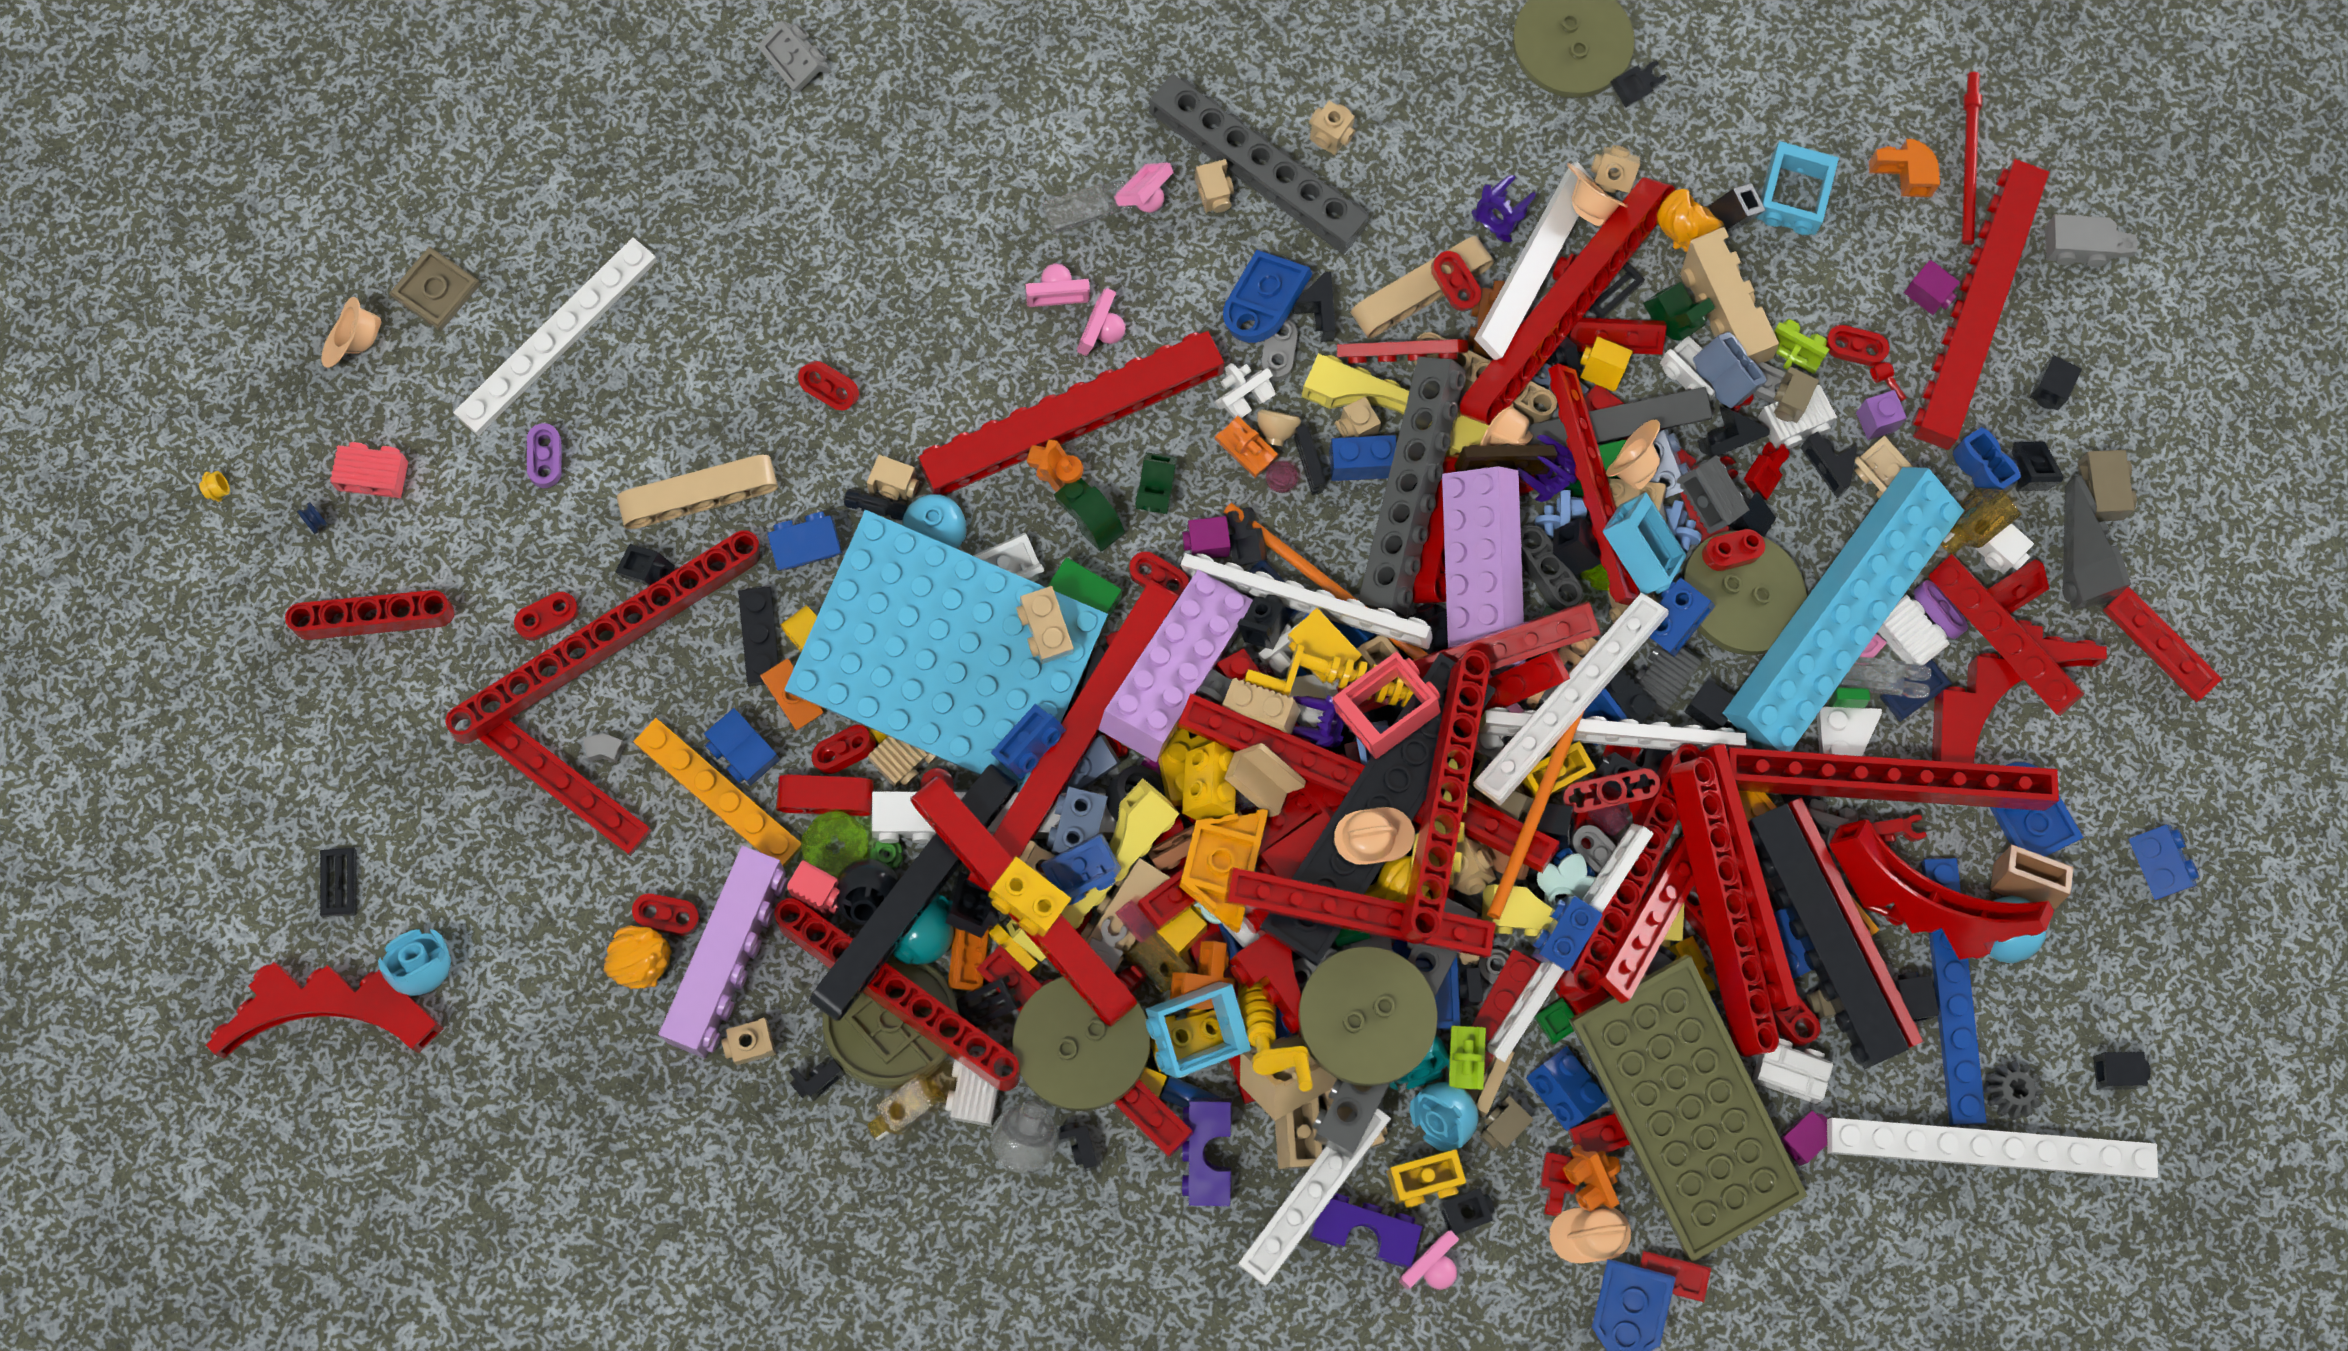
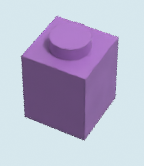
[1856,390,1907,440]

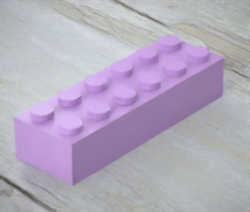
[1442,466,1525,667]
[1098,570,1253,762]
[658,846,788,1059]

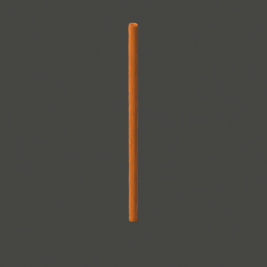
[1224,503,1429,659]
[1487,710,1585,920]

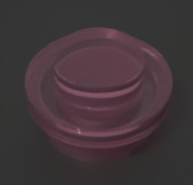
[1265,461,1298,493]

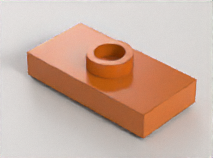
[760,658,824,731]
[948,927,990,991]

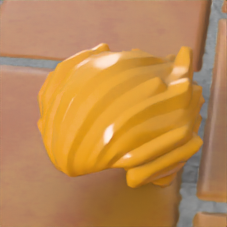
[1657,189,1723,252]
[604,925,672,989]

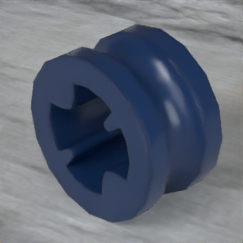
[297,502,328,534]

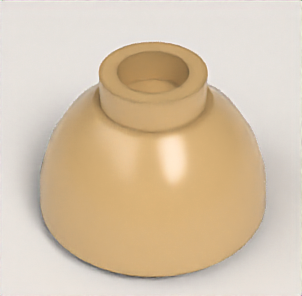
[1257,409,1301,446]

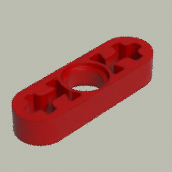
[1563,768,1660,813]

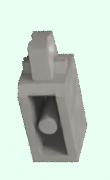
[2045,214,2138,267]

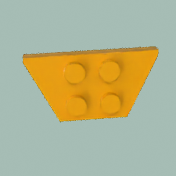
[1179,809,1268,933]

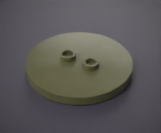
[1512,0,1635,98]
[1681,531,1807,655]
[1298,947,1437,1086]
[822,955,958,1088]
[1013,977,1151,1111]

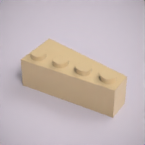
[1681,227,1779,364]
[1061,858,1171,977]
[1240,1034,1342,1121]

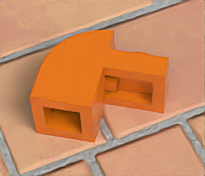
[1869,139,1940,197]
[1170,942,1236,1010]

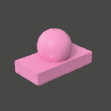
[1114,163,1174,213]
[1026,263,1090,307]
[1076,288,1125,356]
[1399,1231,1459,1290]

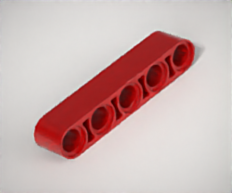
[1412,455,1459,604]
[285,590,455,640]

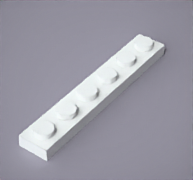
[1238,1108,1391,1287]

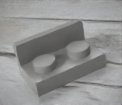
[757,20,831,93]

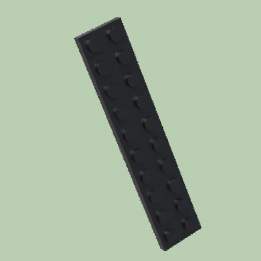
[1259,653,1496,967]

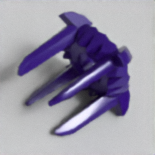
[1471,175,1536,242]
[1517,434,1578,502]
[1292,695,1344,748]

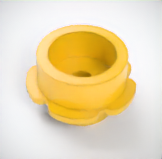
[199,471,230,502]

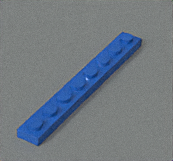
[1921,858,1987,1126]

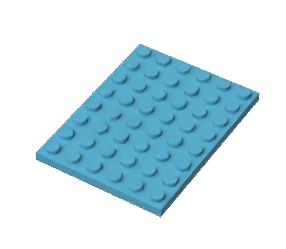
[784,510,1108,792]

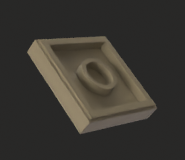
[389,246,481,332]

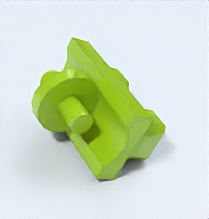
[1774,319,1829,374]
[1449,1026,1486,1090]

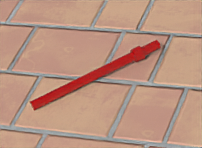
[1962,72,1982,245]

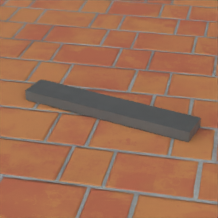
[1528,387,1712,447]

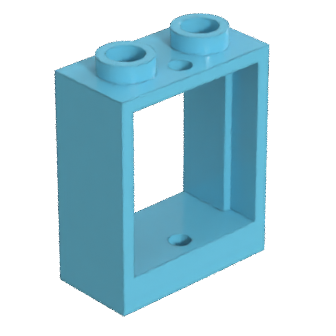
[1756,141,1839,235]
[1602,492,1687,595]
[1146,981,1251,1078]

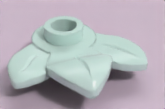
[1537,853,1597,908]

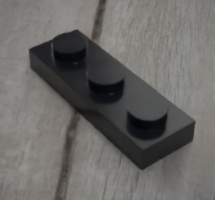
[738,586,779,687]

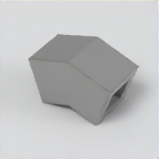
[583,733,625,764]

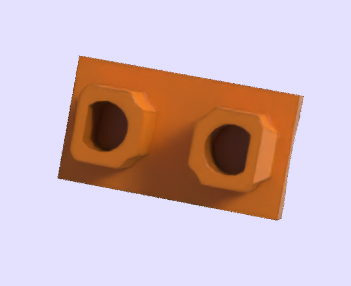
[1215,415,1278,478]
[1027,439,1084,492]
[1563,1144,1622,1212]

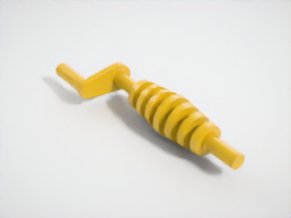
[1244,644,1413,707]
[1238,982,1313,1092]

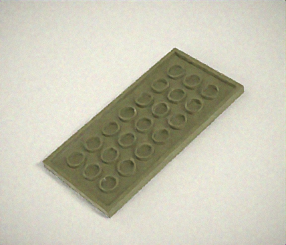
[1569,955,1808,1262]

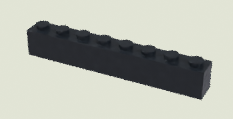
[1747,804,1909,1070]

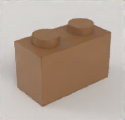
[1990,844,2073,910]

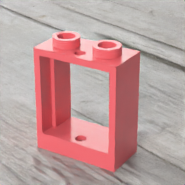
[1332,651,1441,759]

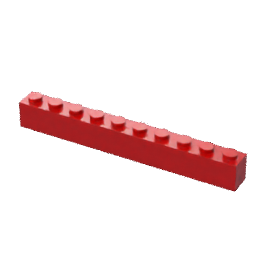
[1912,159,2050,450]
[918,331,1224,496]
[1727,748,2059,811]

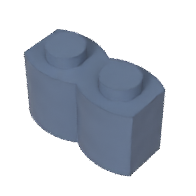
[1693,332,1767,408]

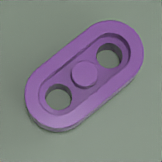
[527,423,562,488]
[1914,580,1968,639]

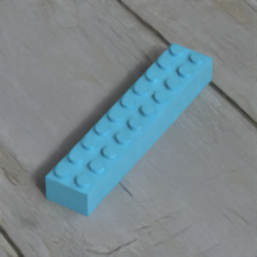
[1723,467,1965,751]

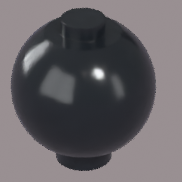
[836,858,899,925]

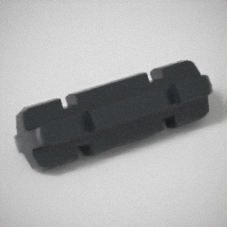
[844,489,907,520]

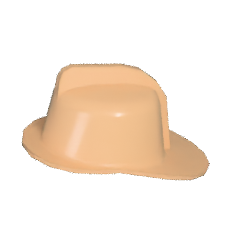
[1567,163,1628,226]
[321,297,382,368]
[1480,403,1533,446]
[1606,419,1660,490]
[1334,807,1415,865]
[1549,1205,1631,1263]

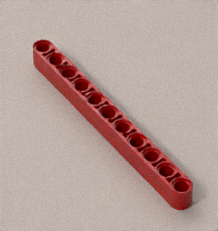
[1460,177,1675,426]
[445,530,760,744]
[968,580,1180,891]

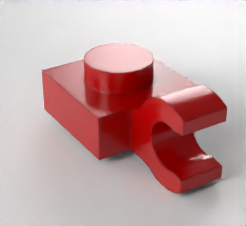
[1743,442,1790,500]
[1871,815,1927,845]
[1539,1152,1576,1217]

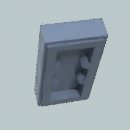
[1062,735,1121,793]

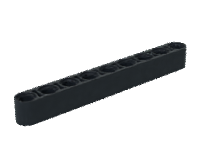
[809,763,1019,1022]

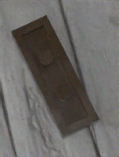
[1454,444,1557,475]

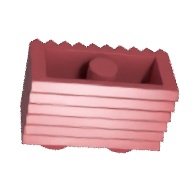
[330,442,408,498]
[787,860,840,918]

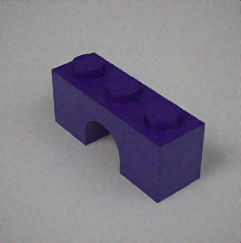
[1182,1098,1232,1206]
[1309,1193,1422,1269]

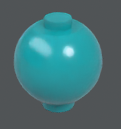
[893,894,954,964]

